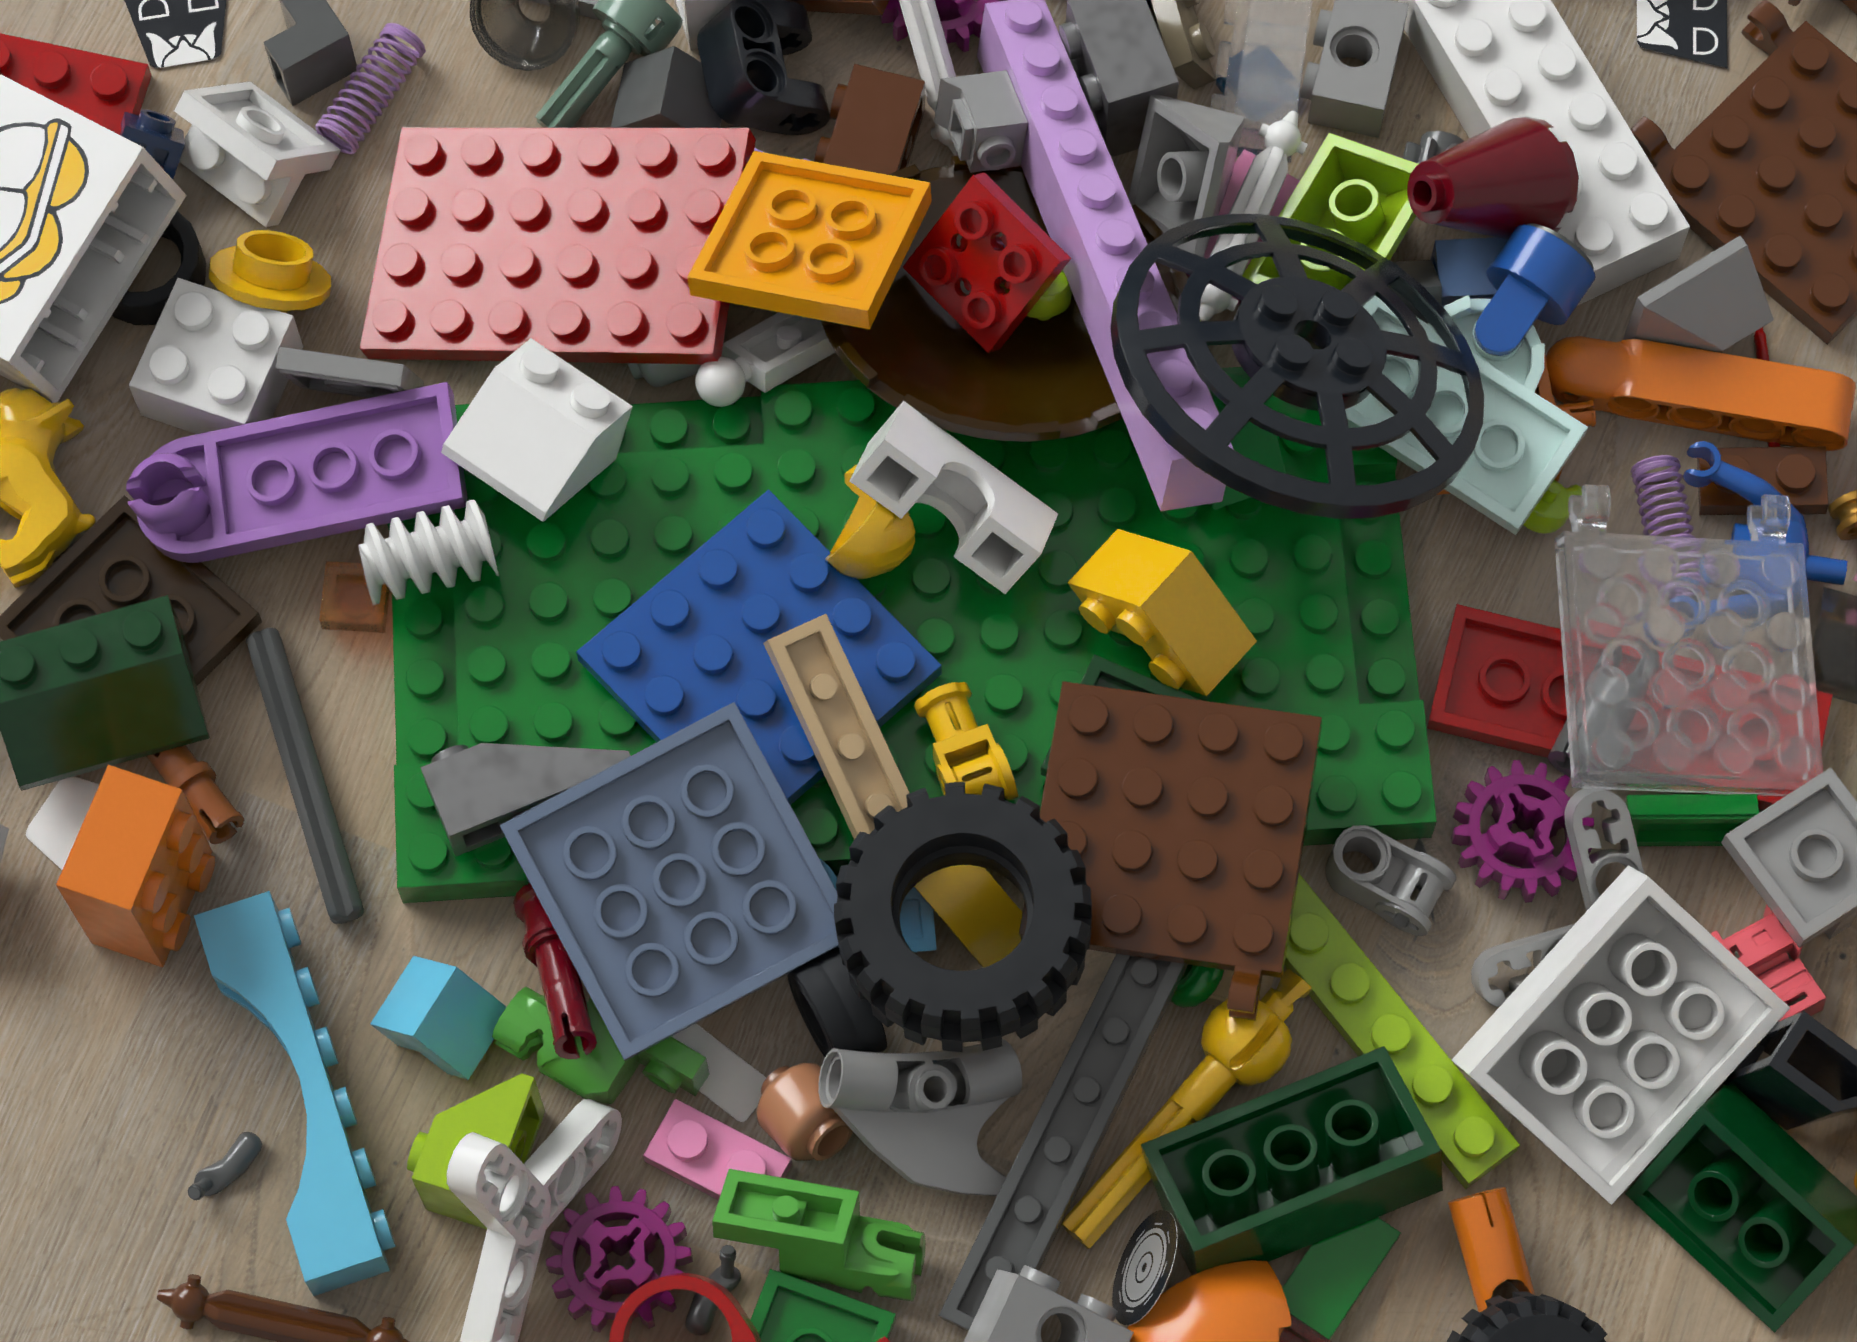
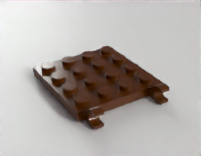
[1630,0,1857,345]
[1019,681,1323,1021]

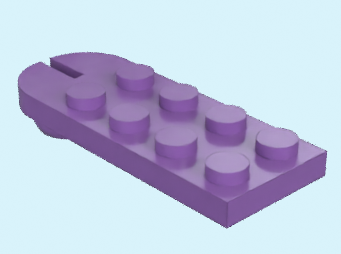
[126,382,468,563]

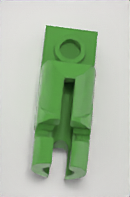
[492,986,709,1104]
[712,1169,926,1302]

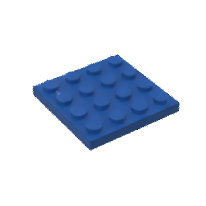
[576,489,942,805]

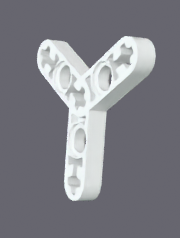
[447,1099,622,1342]

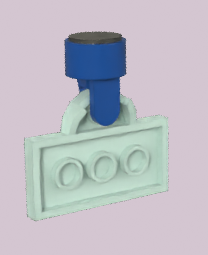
[1345,223,1596,535]

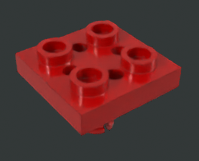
[903,172,1072,353]

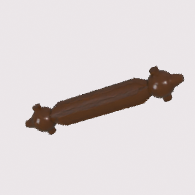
[157,1274,410,1342]

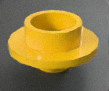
[209,230,331,313]

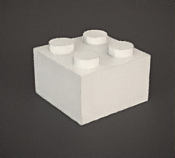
[129,278,303,434]

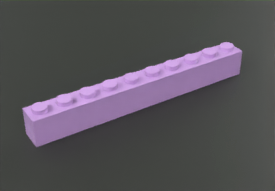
[977,0,1234,511]

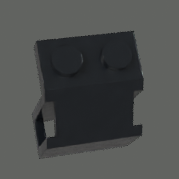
[1723,1011,1857,1130]

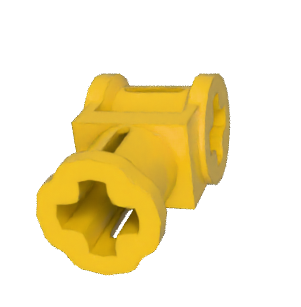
[914,682,1018,801]

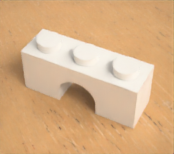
[849,401,1058,594]

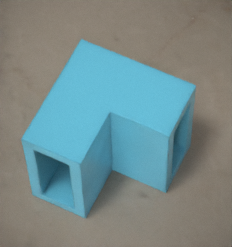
[370,956,506,1080]

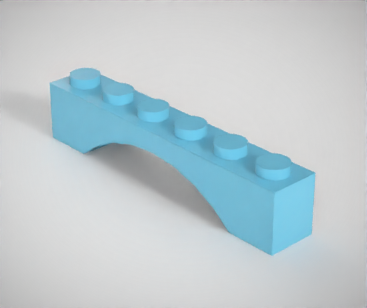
[194,891,396,1296]

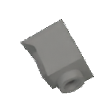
[934,70,1028,173]

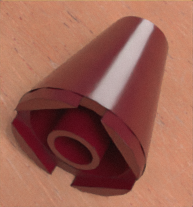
[1407,117,1579,239]

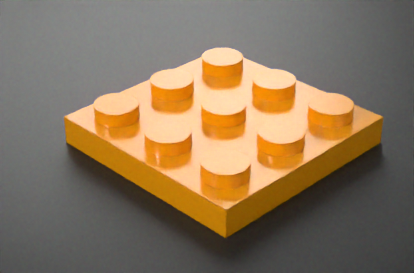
[687,151,932,329]

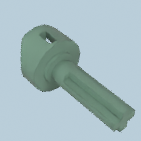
[535,0,683,128]

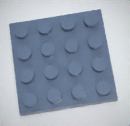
[500,702,839,1061]

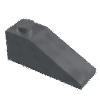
[421,743,630,856]

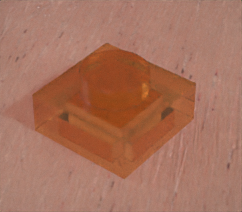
[319,561,390,633]

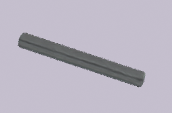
[246,628,364,924]

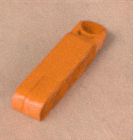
[1546,336,1856,451]

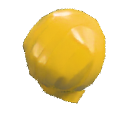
[825,459,915,579]

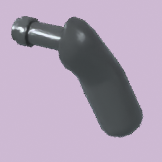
[188,1132,262,1200]
[685,1245,741,1335]

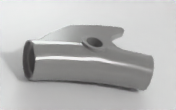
[818,1039,1022,1196]

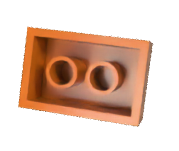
[56,764,215,968]

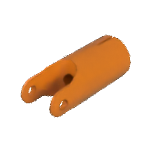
[1448,1187,1535,1312]

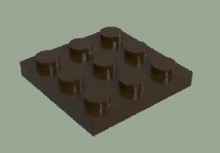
[0,495,262,686]

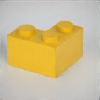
[1067,529,1257,696]

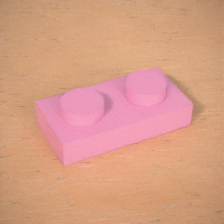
[643,1099,792,1200]

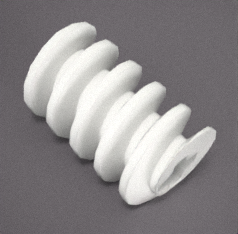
[358,499,499,605]

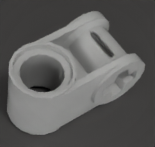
[1325,825,1456,936]

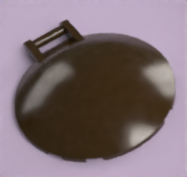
[820,155,1188,442]

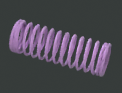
[315,23,426,154]
[1630,455,1706,600]

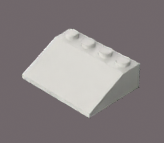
[1452,865,1790,1205]

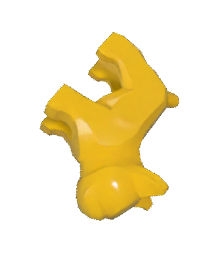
[0,388,96,588]

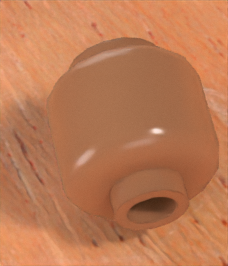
[756,1063,853,1161]

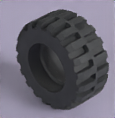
[834,782,1092,1052]

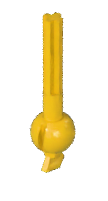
[1062,969,1312,1249]

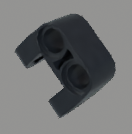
[697,0,830,135]

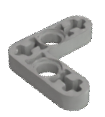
[1471,787,1644,1007]

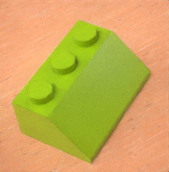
[1242,133,1418,290]

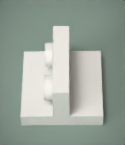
[174,82,341,227]

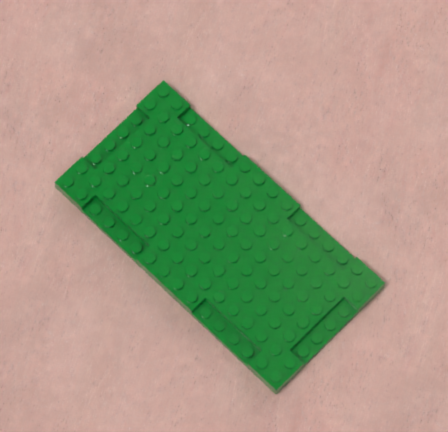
[387,367,1437,903]

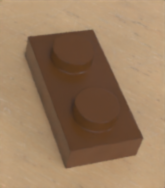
[1697,446,1829,515]

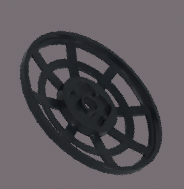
[1110,214,1484,519]

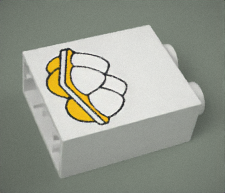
[0,74,187,403]

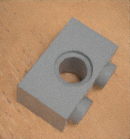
[1300,0,1409,138]
[964,1265,1134,1342]

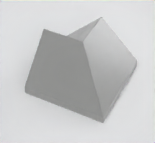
[1128,95,1245,257]
[1623,236,1774,353]

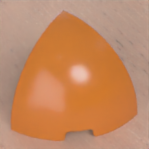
[1127,1260,1292,1342]

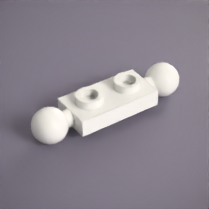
[695,312,835,407]

